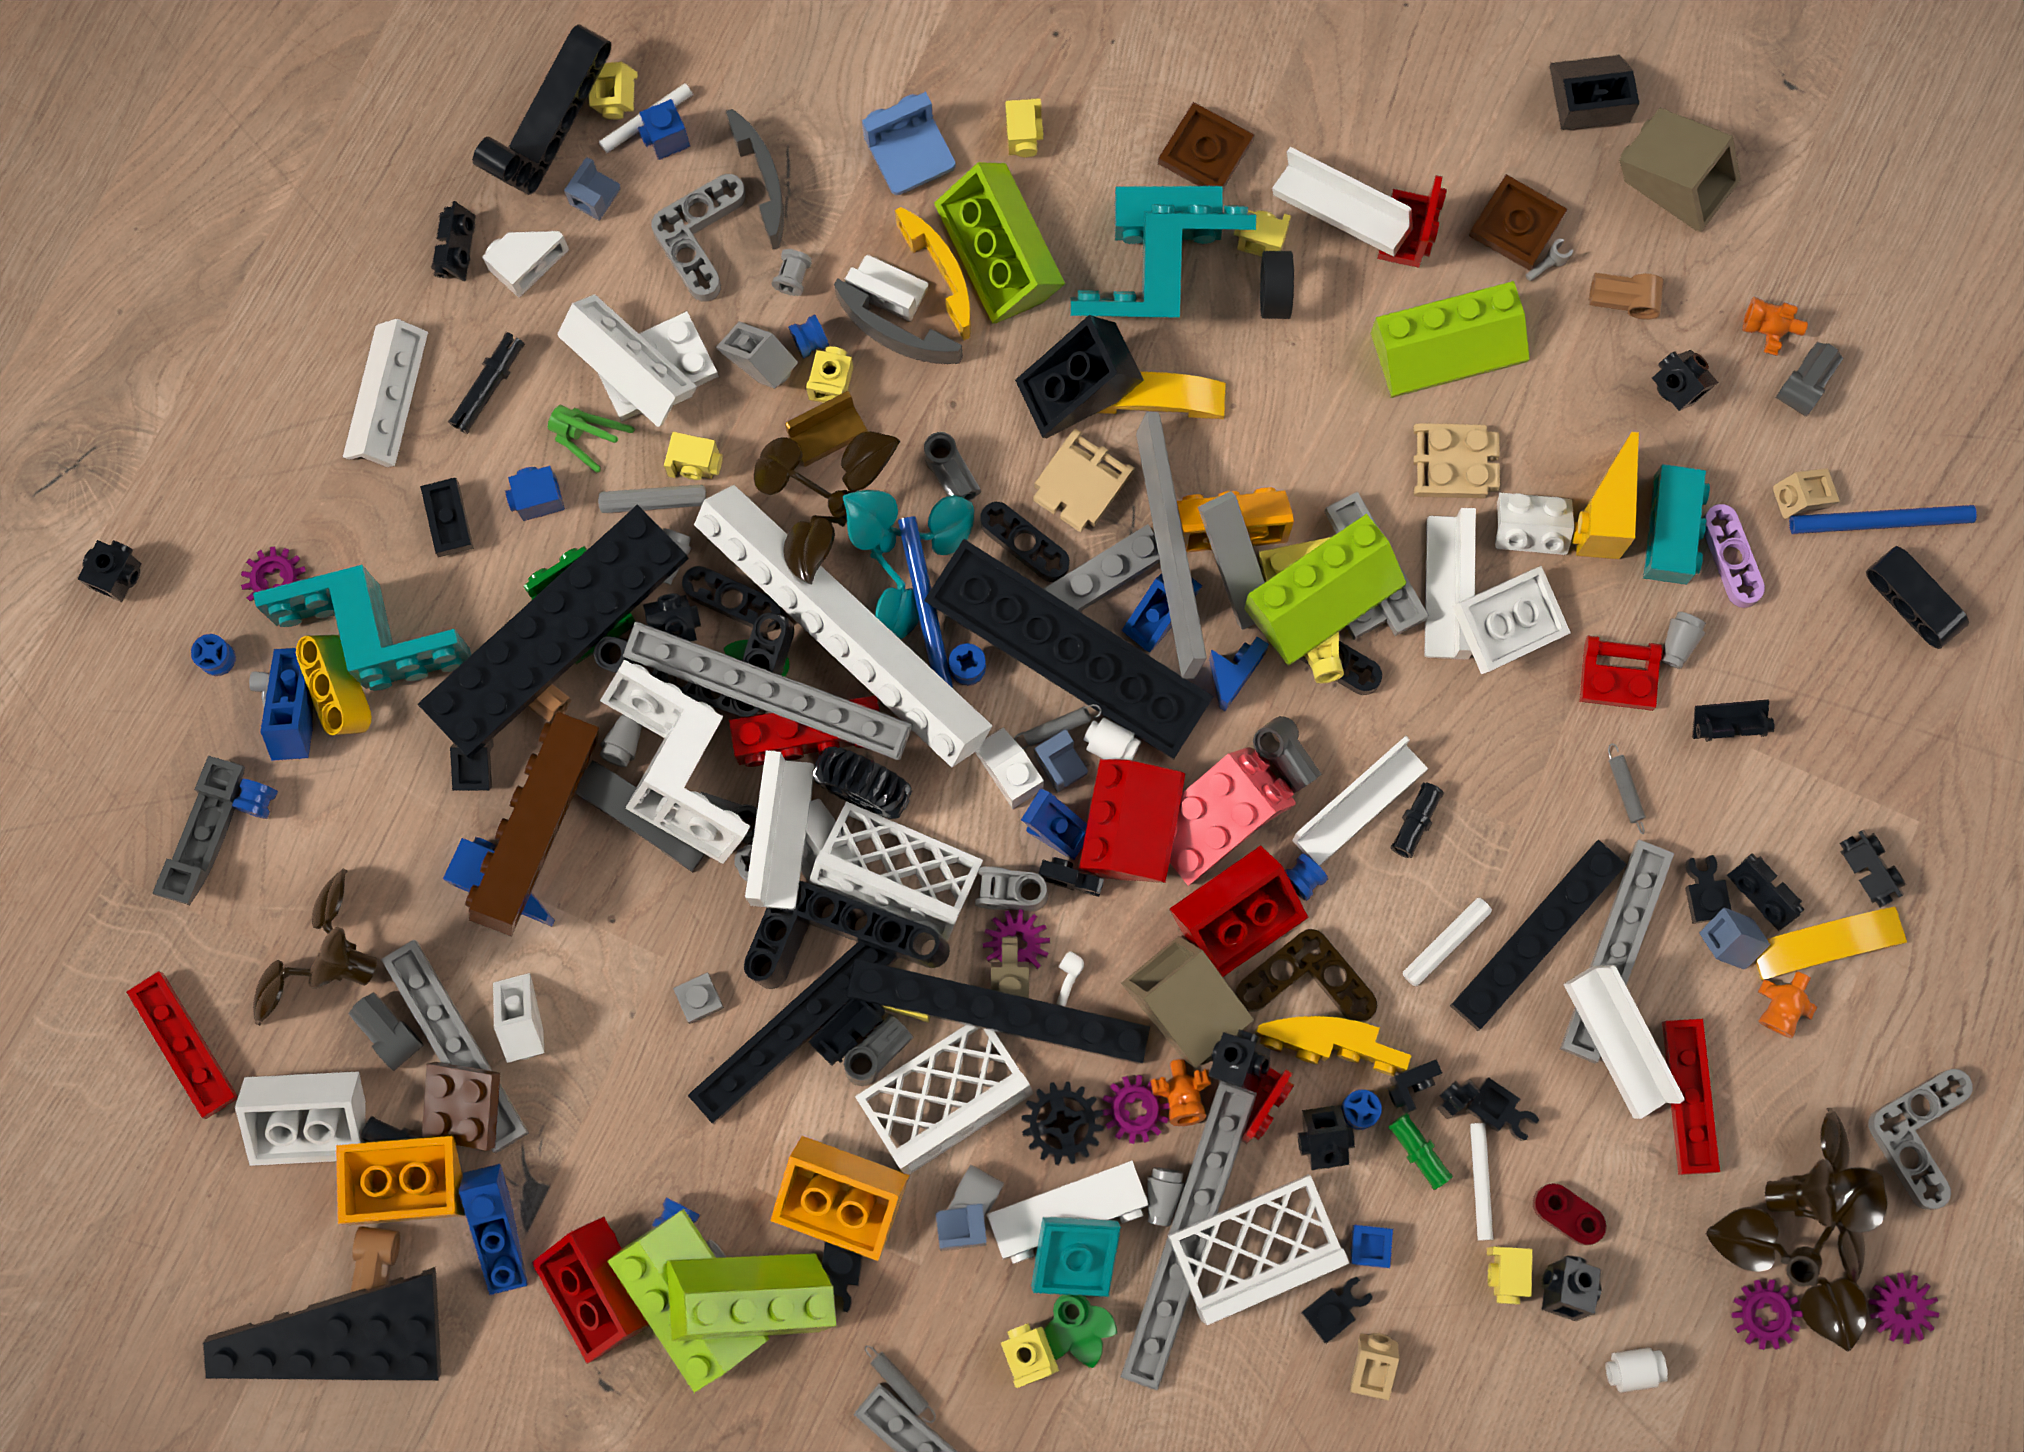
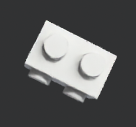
[1495,493,1574,555]

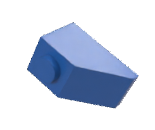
[1121,573,1202,653]

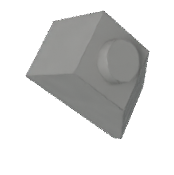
[716,322,798,389]

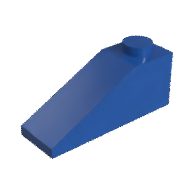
[260,648,313,761]
[443,837,555,927]

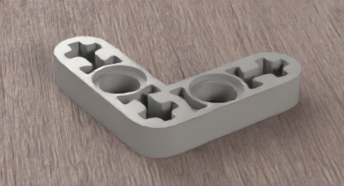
[651,174,746,302]
[1868,1069,1972,1210]

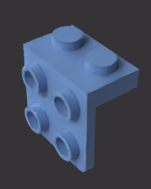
[862,92,955,195]

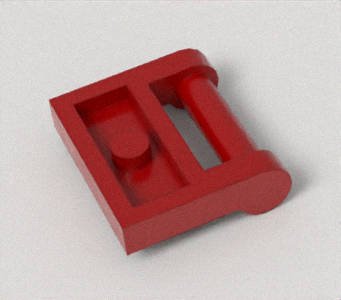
[1579,635,1662,711]

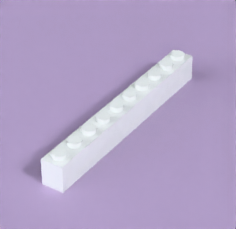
[694,485,993,767]

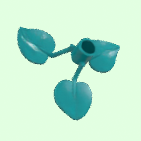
[843,490,974,640]

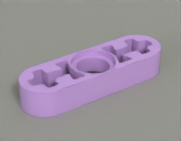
[1703,504,1765,608]

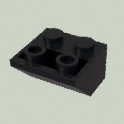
[1549,55,1640,130]

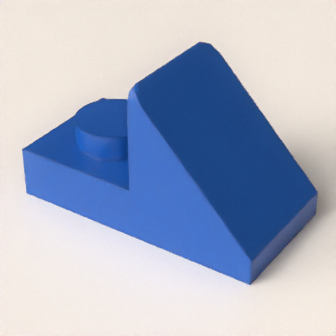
[1209,636,1269,712]
[1021,789,1087,860]

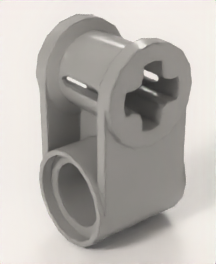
[975,867,1049,912]
[948,1165,1004,1217]

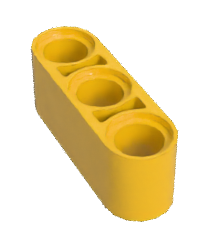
[296,635,372,735]

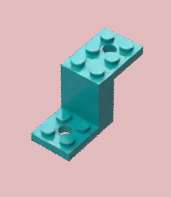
[1070,204,1256,317]
[253,565,471,691]

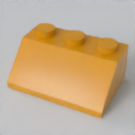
[1177,487,1294,552]
[336,1136,464,1225]
[770,1136,910,1261]

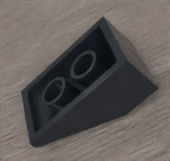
[1015,315,1144,439]

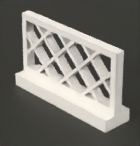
[809,801,983,941]
[855,1025,1034,1175]
[1168,1175,1349,1325]

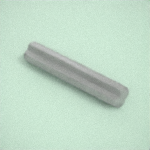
[598,484,707,513]

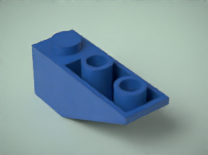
[459,1164,528,1295]

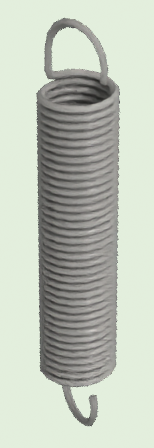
[1014,704,1102,749]
[1608,743,1646,834]
[865,1346,936,1423]

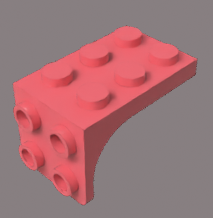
[1170,747,1296,886]

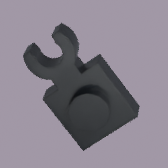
[1685,855,1732,924]
[1038,857,1104,897]
[1465,1077,1539,1141]
[1437,1079,1480,1119]
[822,1242,863,1312]
[1300,1277,1373,1344]

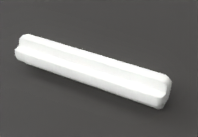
[1403,898,1492,986]

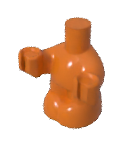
[1742,297,1808,356]
[1758,971,1817,1038]
[1151,1059,1211,1126]

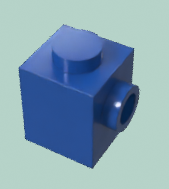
[638,99,691,160]
[505,466,565,521]

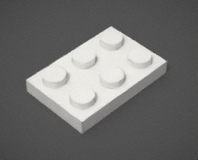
[597,312,719,422]
[1452,566,1571,674]

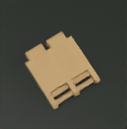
[1413,423,1500,498]
[1033,428,1135,532]

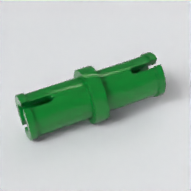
[1388,1113,1453,1190]

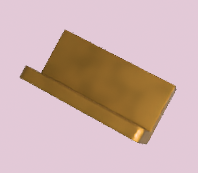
[785,391,868,467]

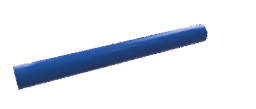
[1789,505,1977,534]
[898,516,954,689]

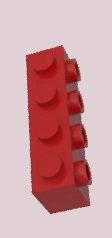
[729,695,880,767]

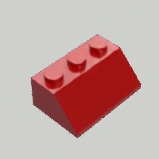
[1079,759,1186,883]
[1169,845,1309,977]
[531,1216,650,1364]

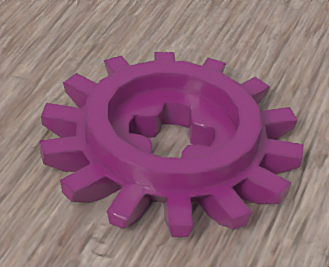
[241,547,306,602]
[983,909,1050,969]
[1102,1075,1170,1144]
[1868,1273,1939,1344]
[1731,1279,1802,1350]

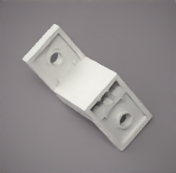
[600,660,750,864]

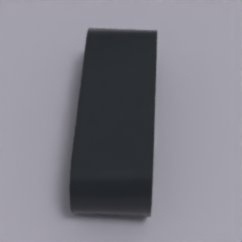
[1866,546,1969,649]

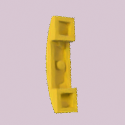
[895,207,971,340]
[1097,372,1226,419]
[1755,906,1907,981]

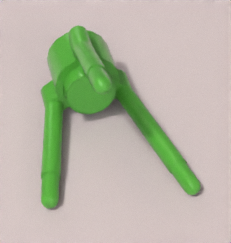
[548,405,635,473]

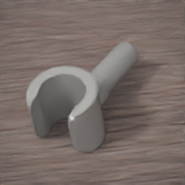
[1525,239,1573,282]
[249,671,270,709]

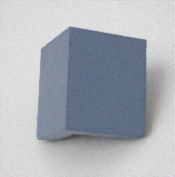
[564,157,621,221]
[1034,729,1088,793]
[1699,907,1771,969]
[936,1203,987,1251]

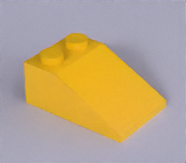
[1571,432,1639,559]

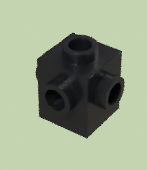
[1652,350,1719,411]
[77,540,142,602]
[643,593,701,641]
[1208,1029,1271,1093]
[1297,1105,1355,1170]
[1541,1256,1602,1321]

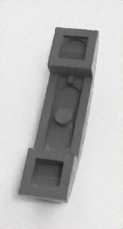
[726,109,784,250]
[834,278,963,364]
[153,755,245,905]
[575,760,705,872]

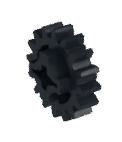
[1021,1081,1104,1166]

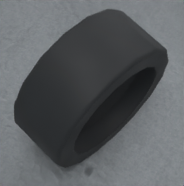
[1260,251,1294,319]

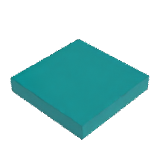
[1031,1217,1121,1297]

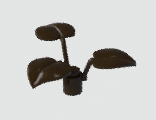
[754,431,901,585]
[253,868,377,1026]
[1765,1108,1865,1284]
[1706,1167,1888,1351]

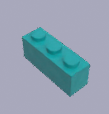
[1115,186,1223,244]
[1643,464,1710,585]

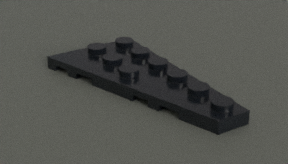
[203,1267,441,1381]

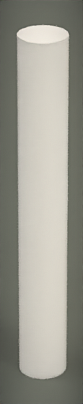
[599,83,693,153]
[1470,1123,1493,1240]

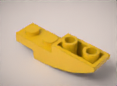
[1254,1016,1412,1076]

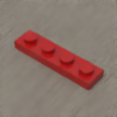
[126,971,238,1119]
[1662,1018,1720,1175]

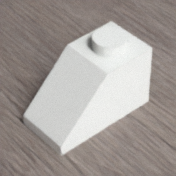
[483,231,569,298]
[975,727,1044,809]
[493,973,544,1063]

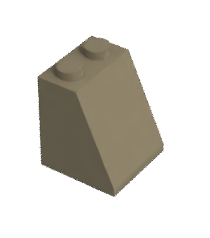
[1619,108,1741,232]
[1121,936,1254,1068]

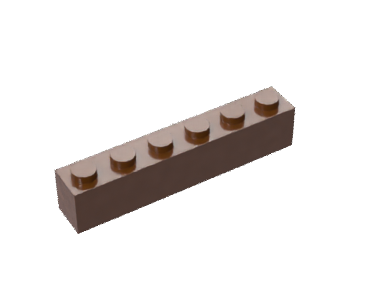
[465,711,599,937]

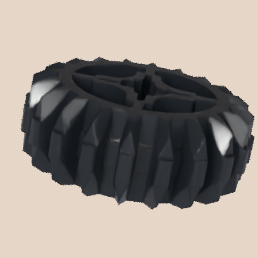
[812,746,912,819]

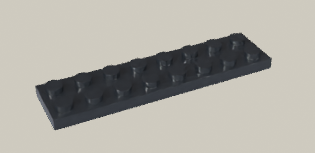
[417,504,689,759]
[924,539,1214,760]

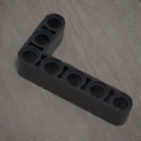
[472,24,612,195]
[594,613,795,717]
[744,881,950,989]

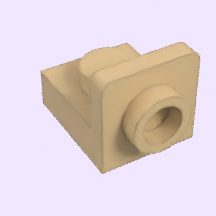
[1773,468,1840,519]
[1350,1333,1399,1400]

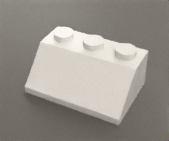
[235,1072,365,1166]

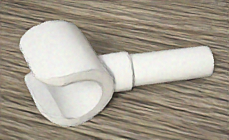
[1056,952,1084,1006]

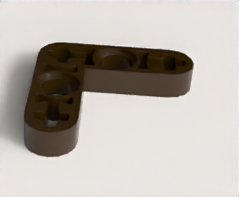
[1235,929,1377,1023]

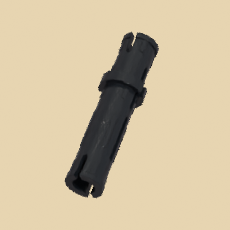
[448,332,525,434]

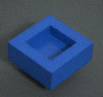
[1350,1225,1393,1268]

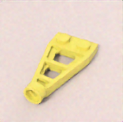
[1258,537,1344,683]

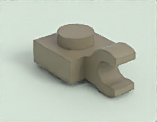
[991,937,1029,998]

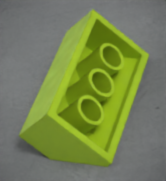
[934,162,1065,323]
[1371,281,1530,398]
[1244,513,1407,666]
[608,1209,770,1393]
[666,1253,836,1341]

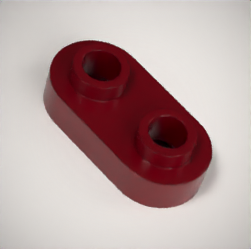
[1533,1183,1606,1245]

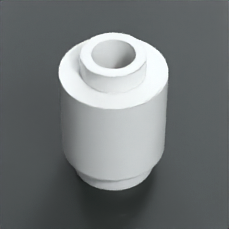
[1083,717,1141,760]
[1606,1348,1668,1393]

